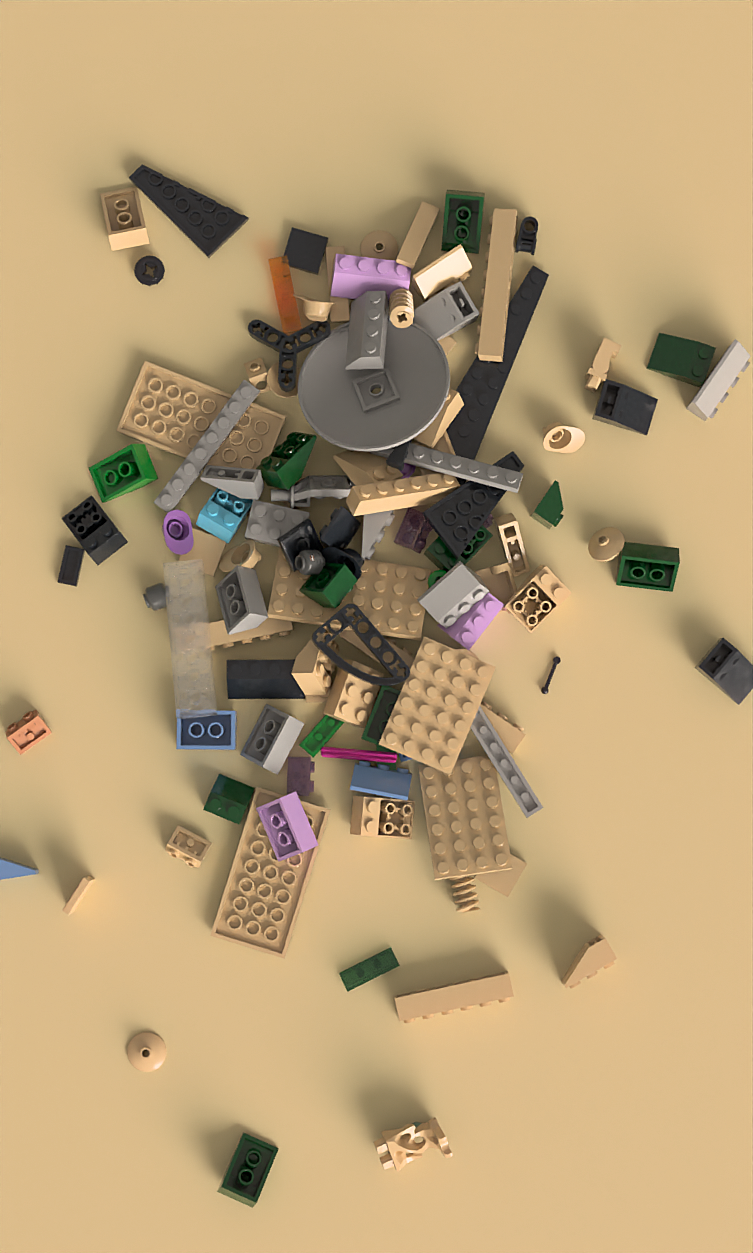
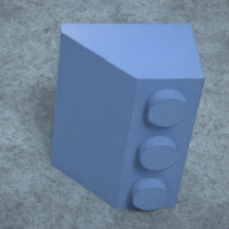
[350,760,412,800]

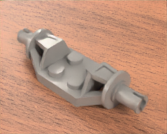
[271,475,355,509]

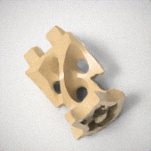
[373,1117,453,1172]

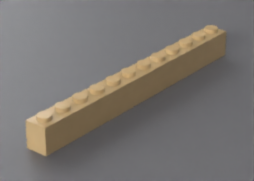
[331,627,526,754]

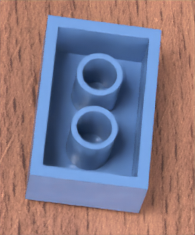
[176,710,237,750]

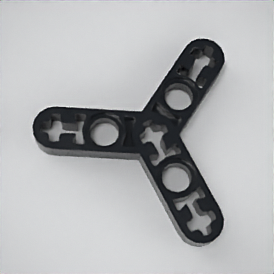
[248,320,331,392]

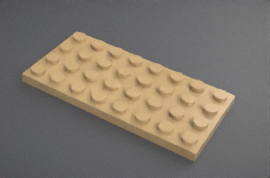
[116,361,286,469]
[268,547,431,641]
[210,787,331,958]

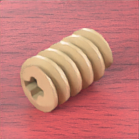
[389,288,414,328]
[450,876,480,912]

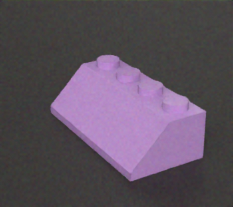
[330,254,411,301]

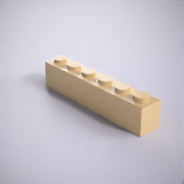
[346,473,460,516]
[175,611,294,656]
[394,971,514,1023]

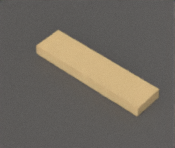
[396,201,440,269]
[326,246,350,323]

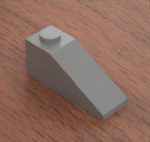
[200,465,264,500]

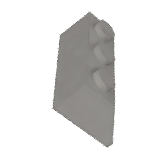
[417,561,489,629]
[215,565,268,635]
[240,704,304,775]

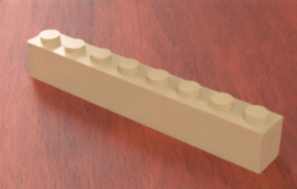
[475,208,518,362]

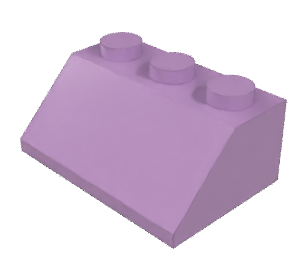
[437,592,504,650]
[256,791,318,862]

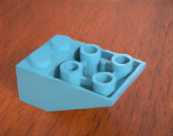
[196,488,254,544]

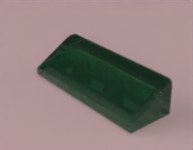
[339,947,400,992]

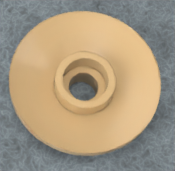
[361,230,398,261]
[267,361,301,398]
[588,527,625,562]
[127,1032,166,1072]

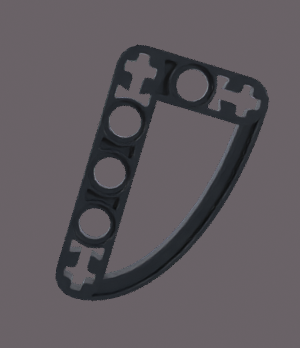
[312,603,410,686]

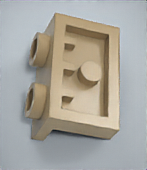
[165,825,212,868]

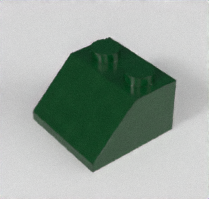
[531,480,564,529]
[300,563,358,608]
[203,774,255,824]

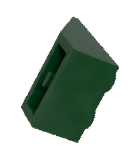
[256,432,317,490]
[424,525,493,572]

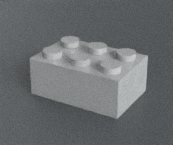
[245,500,310,547]

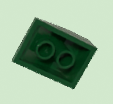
[441,189,485,254]
[646,333,716,388]
[217,1132,279,1208]

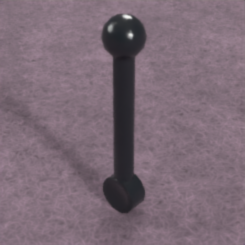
[541,656,561,694]

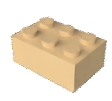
[323,659,384,728]

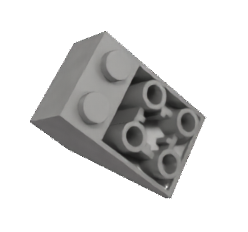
[413,281,479,341]
[362,510,395,561]

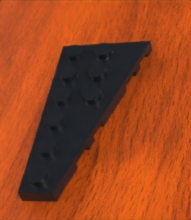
[129,164,249,258]
[422,451,524,560]

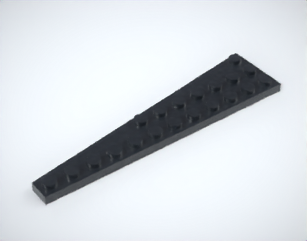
[446,265,549,486]

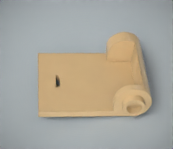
[474,562,517,614]

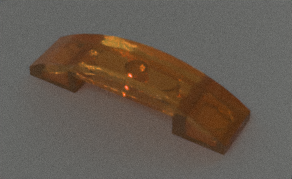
[268,255,302,334]

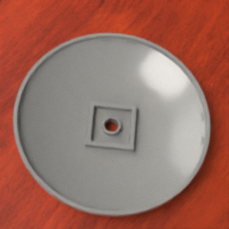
[298,316,450,451]

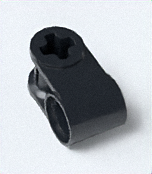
[515,217,538,255]

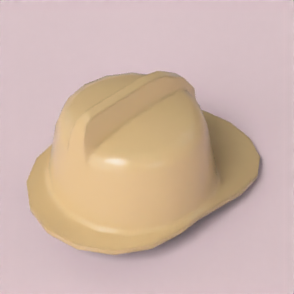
[293,294,336,322]
[542,422,585,453]
[219,539,262,572]

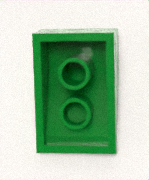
[89,444,158,503]

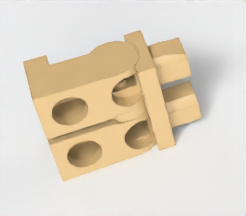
[584,338,622,393]

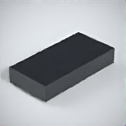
[58,545,85,587]

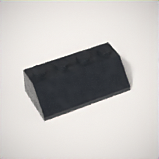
[227,659,305,699]

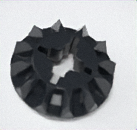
[134,256,165,286]

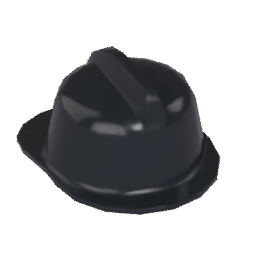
[321,547,364,580]

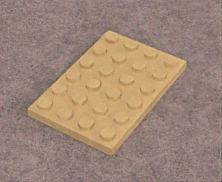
[379,637,496,775]
[418,755,512,880]

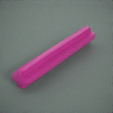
[321,747,397,763]

